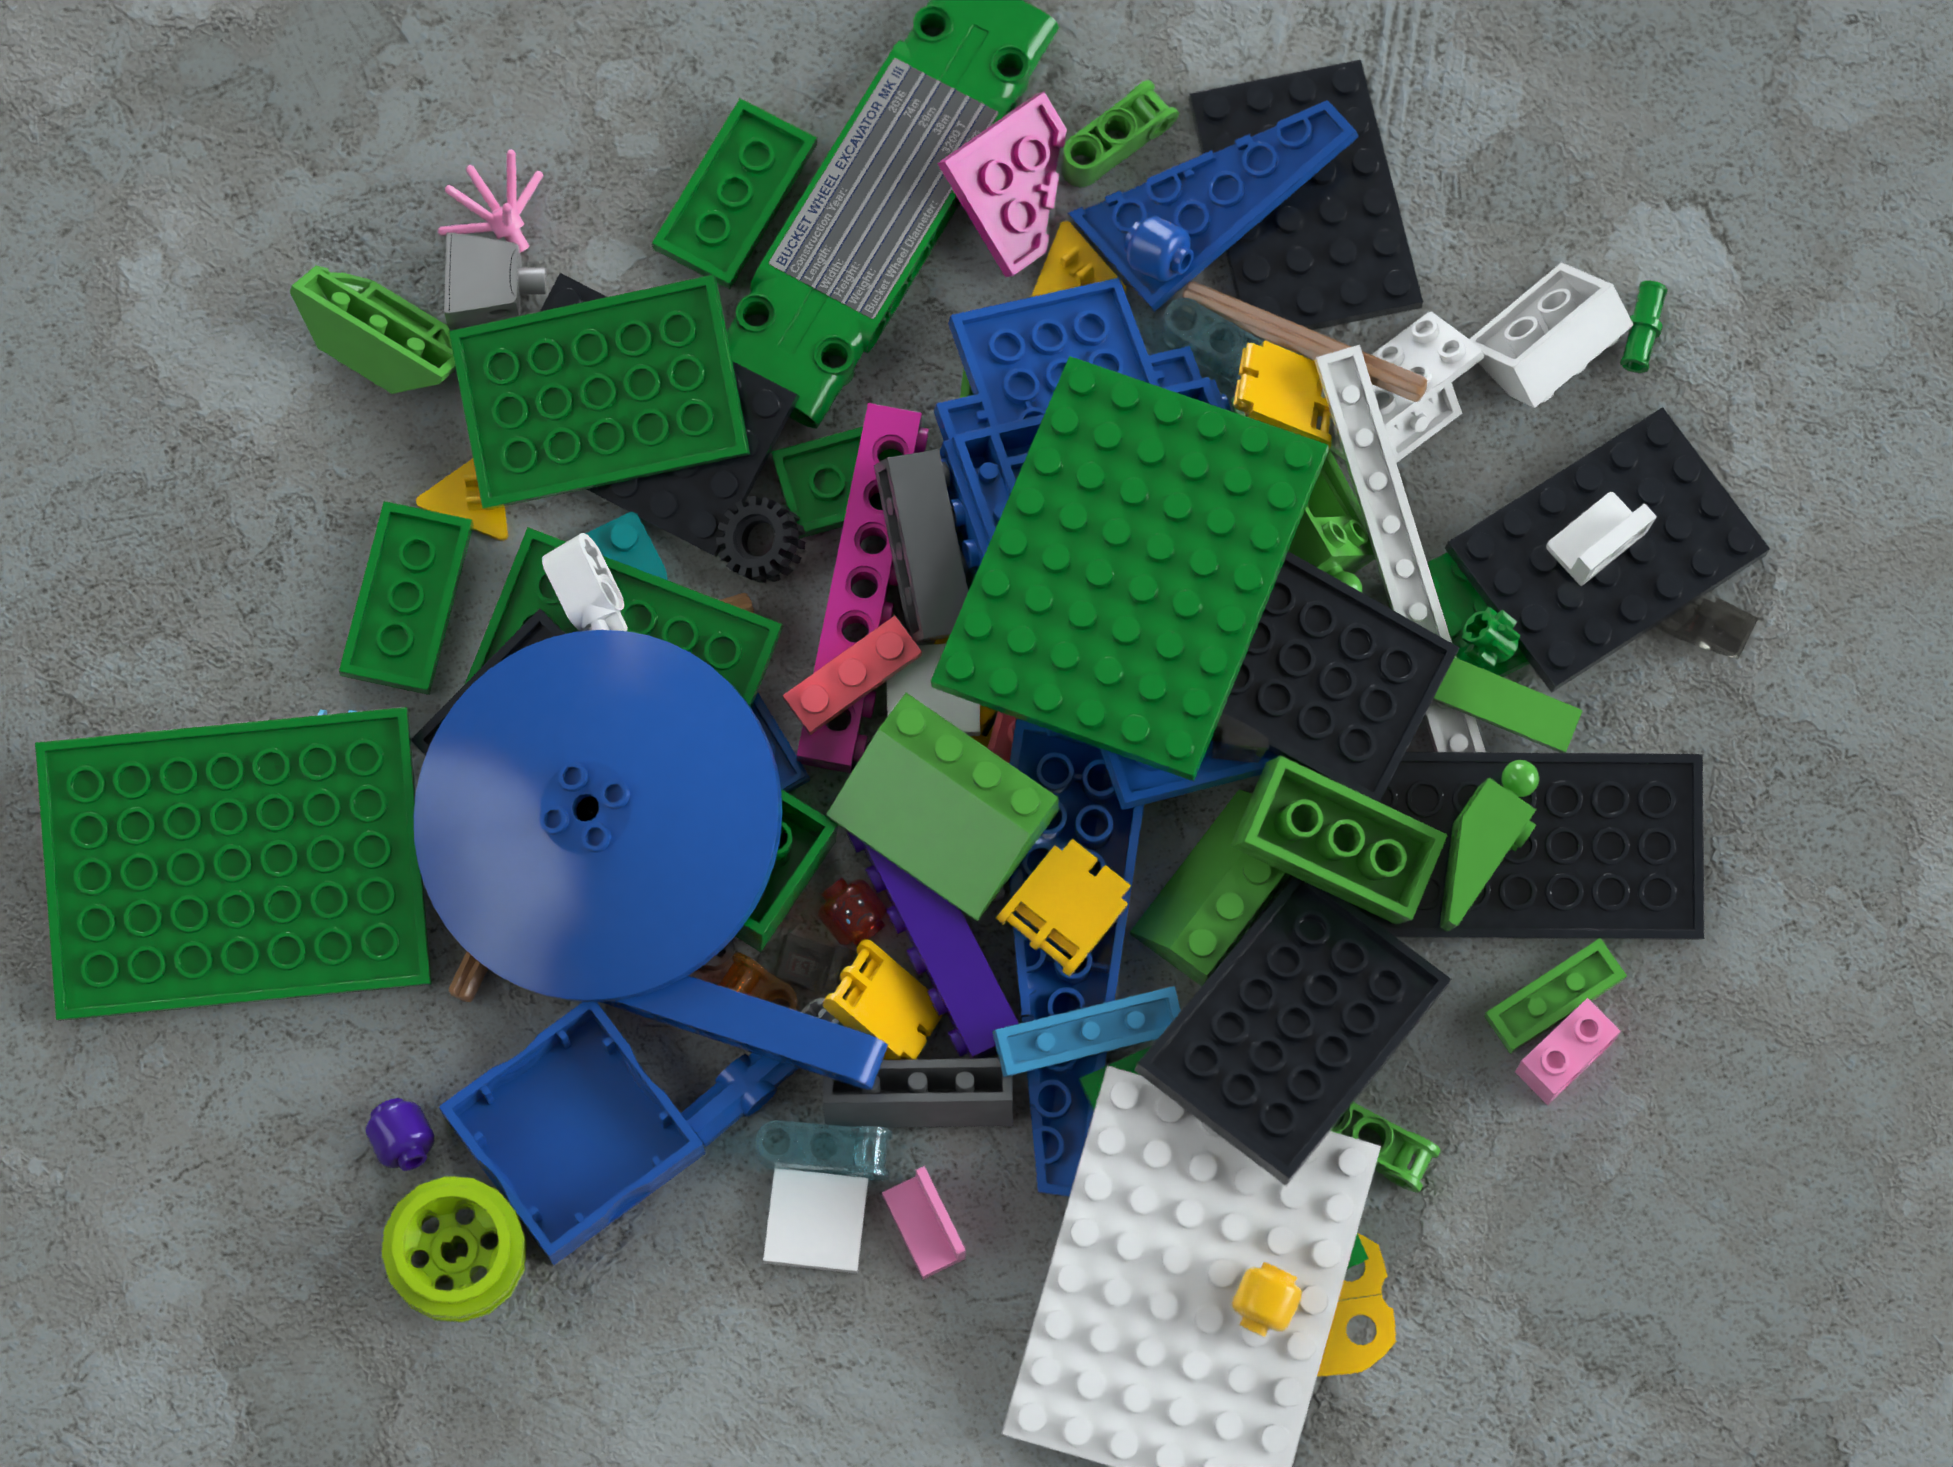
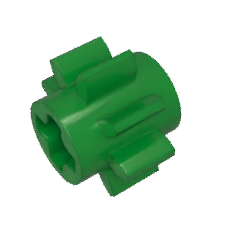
[1461,607,1520,667]

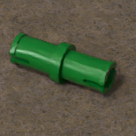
[1620,280,1668,373]

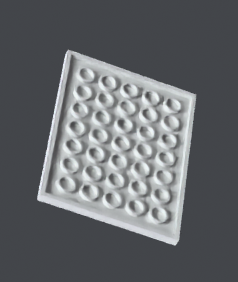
[1001,1066,1381,1467]

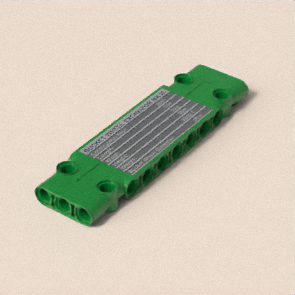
[726,0,1059,429]

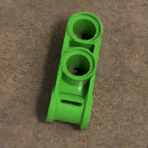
[1061,80,1179,187]
[1331,1102,1441,1193]

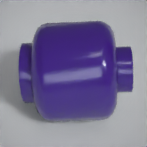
[365,1098,435,1171]

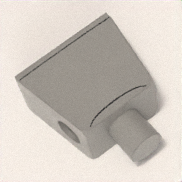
[444,233,547,329]

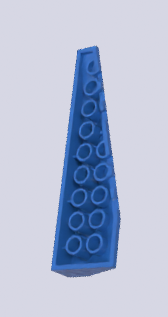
[1009,719,1144,1197]

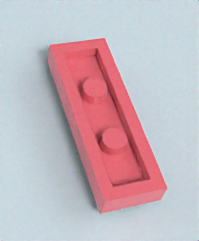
[783,615,922,735]

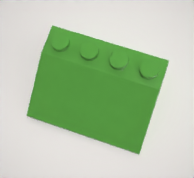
[826,692,1059,922]

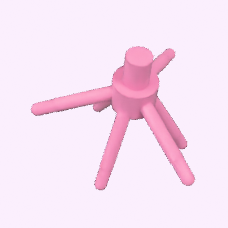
[438,149,543,253]

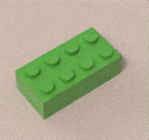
[1230,756,1447,924]

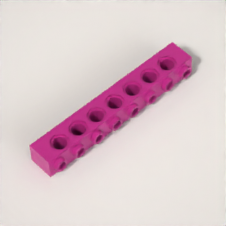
[797,403,929,774]

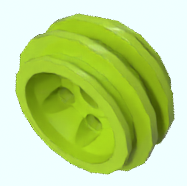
[381,1176,527,1323]

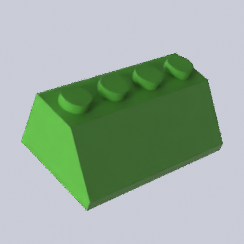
[1130,789,1290,986]

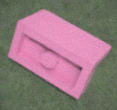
[882,1166,966,1279]

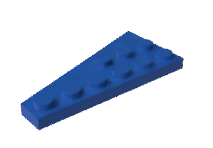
[1068,100,1359,312]

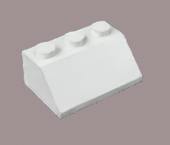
[1469,262,1633,408]

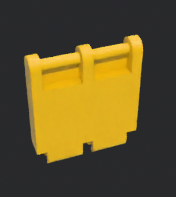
[1233,340,1332,449]
[996,839,1131,977]
[823,939,942,1060]

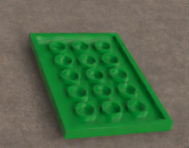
[449,275,750,510]
[464,527,784,708]

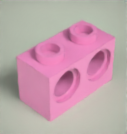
[1515,998,1621,1105]

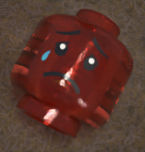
[818,877,886,947]

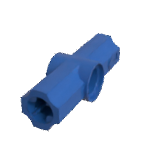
[681,1052,799,1147]

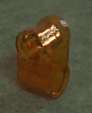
[716,951,800,1012]

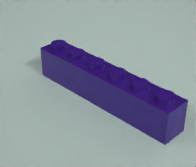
[845,830,1019,1059]

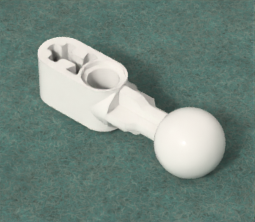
[542,533,628,631]

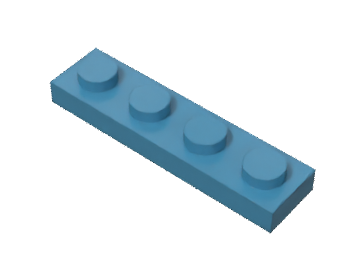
[992,986,1181,1077]

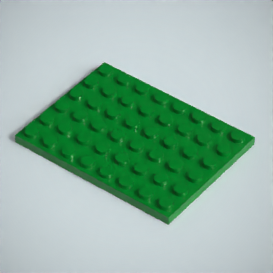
[930,356,1329,782]
[35,707,432,1021]

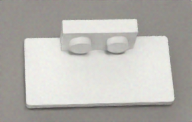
[1316,312,1484,463]

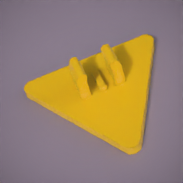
[1031,221,1126,297]
[416,458,508,541]

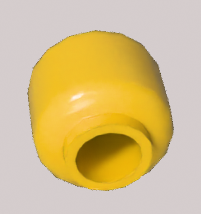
[1231,1262,1302,1337]

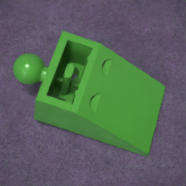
[1288,467,1373,592]
[1440,760,1539,932]

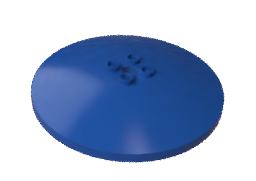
[413,630,782,1002]

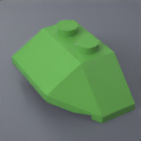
[290,265,456,394]

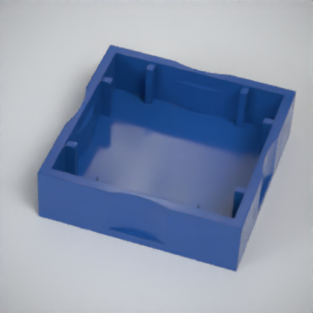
[439,1002,706,1266]

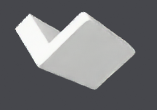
[1546,492,1657,586]

